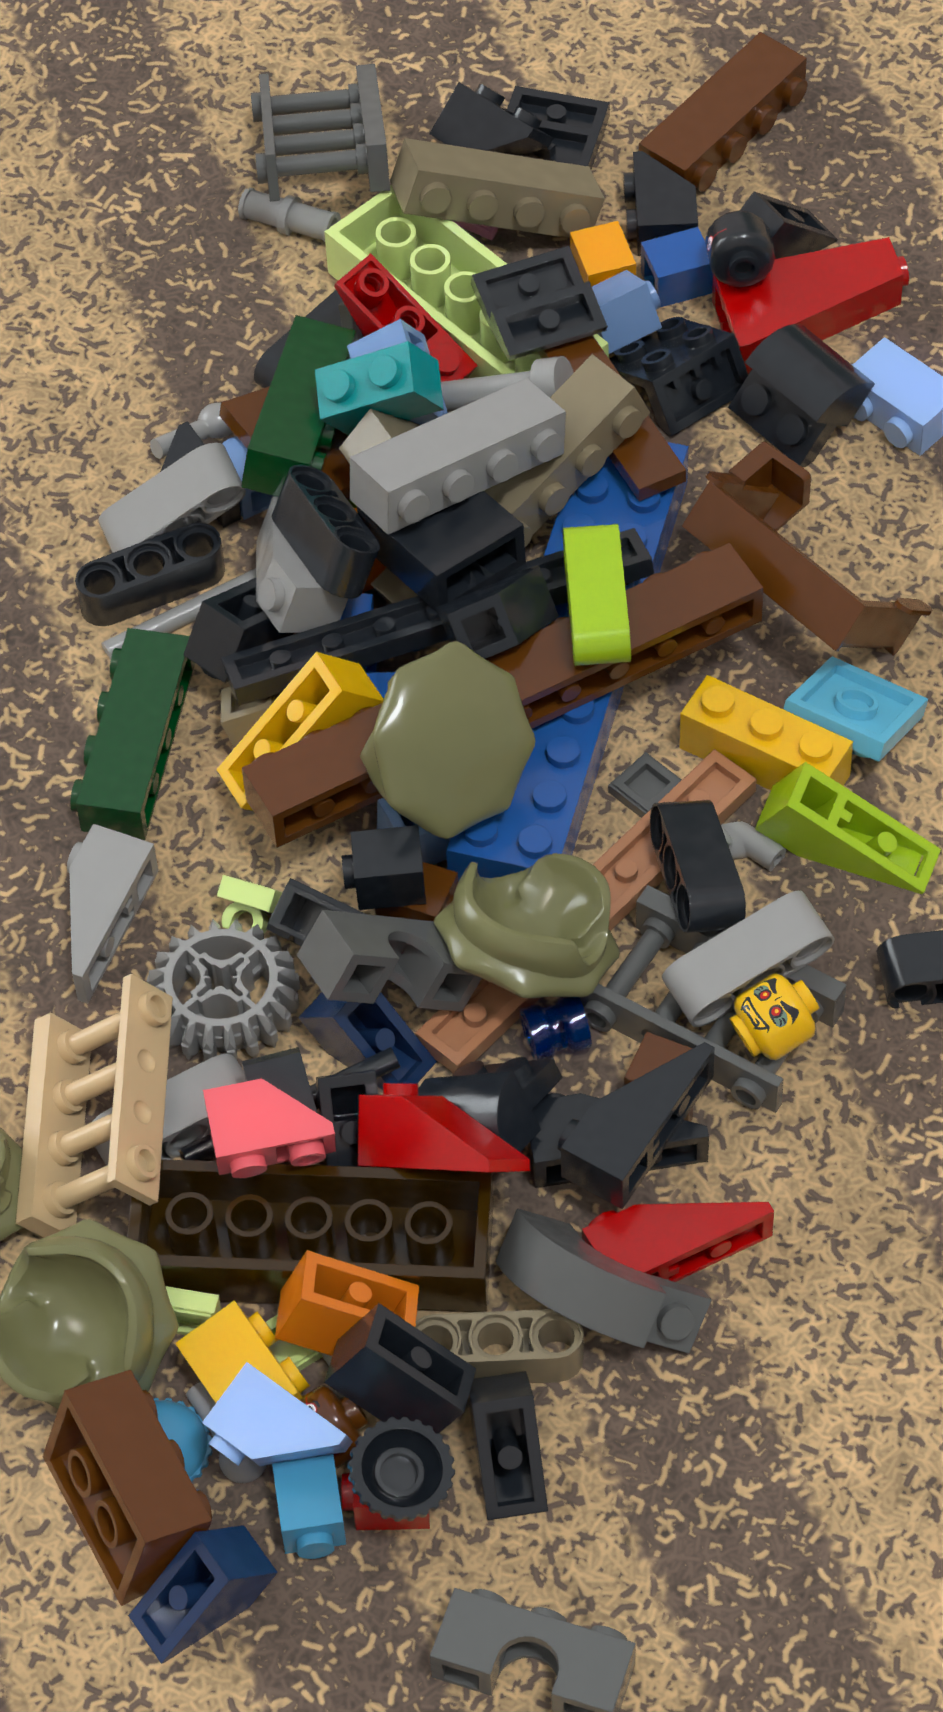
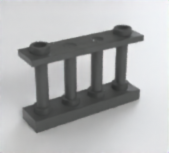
[251,64,390,202]
[577,885,847,1113]

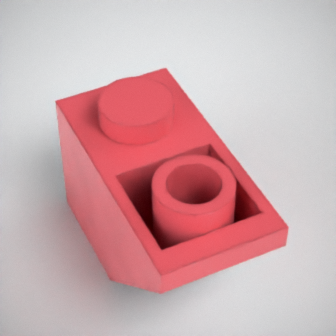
[203,1078,336,1178]

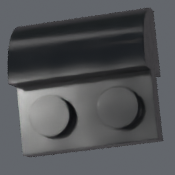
[728,324,875,467]
[418,1057,563,1152]

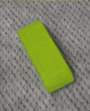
[563,524,631,666]

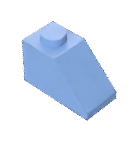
[202,1362,353,1466]

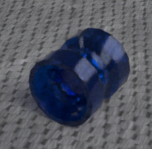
[520,997,592,1060]

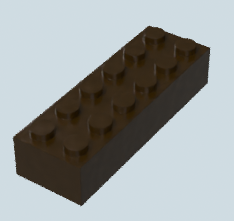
[127,1159,494,1312]

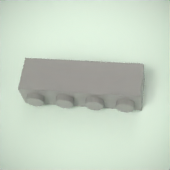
[350,378,566,534]

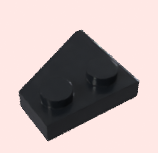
[507,86,610,170]

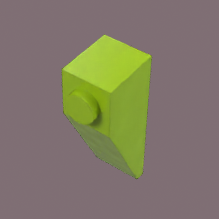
[755,762,941,894]

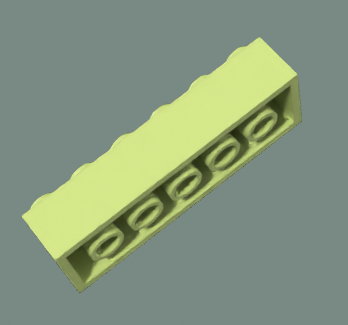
[324,185,609,378]

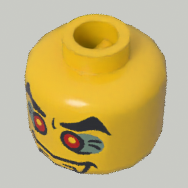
[729,973,820,1060]

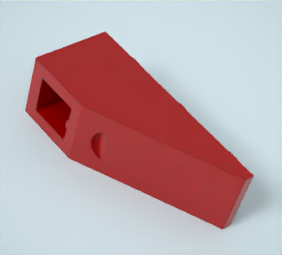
[334,253,478,382]

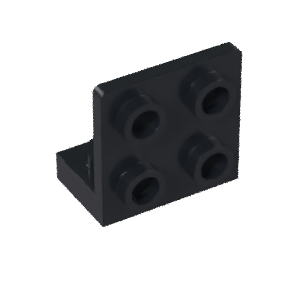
[609,317,748,436]

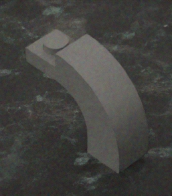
[495,1208,712,1353]

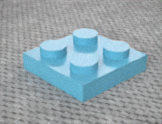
[784,656,928,762]

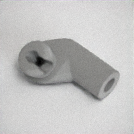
[721,821,786,872]

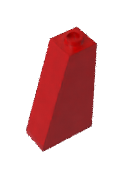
[712,237,909,374]

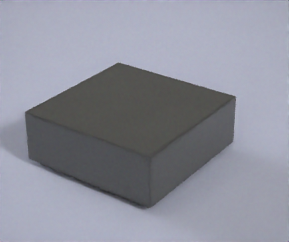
[608,752,682,818]

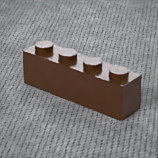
[638,32,808,192]

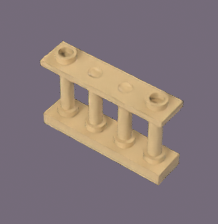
[16,974,173,1237]

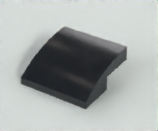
[471,246,608,361]

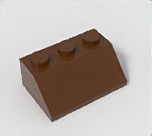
[42,1370,212,1606]

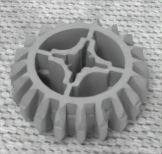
[147,918,300,1061]

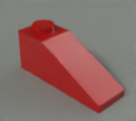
[358,1083,530,1172]
[582,1202,774,1282]

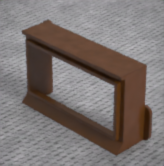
[682,471,933,656]

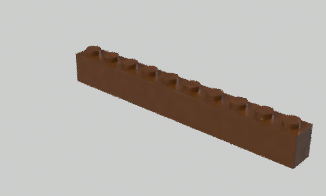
[242,543,763,848]

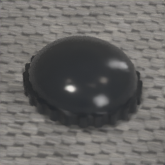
[347,1417,455,1522]

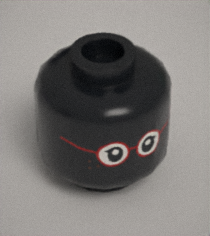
[705,210,775,288]

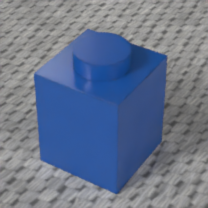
[641,227,713,308]

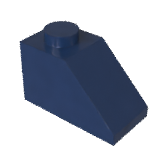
[298,992,437,1090]
[128,1525,278,1664]

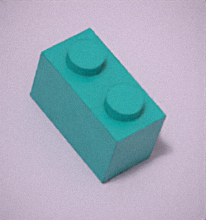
[315,341,444,436]

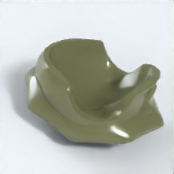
[360,641,535,839]
[434,853,620,998]
[0,1219,179,1409]

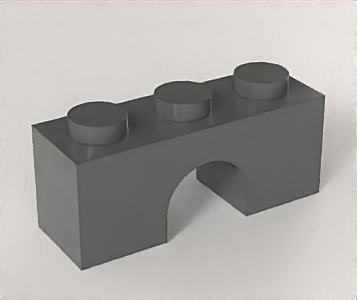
[297,910,482,1012]
[430,1588,636,1712]

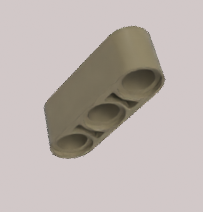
[415,1309,584,1383]

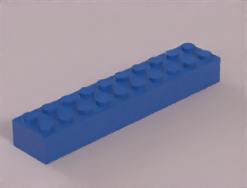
[446,442,689,882]

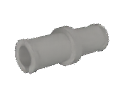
[238,188,341,242]

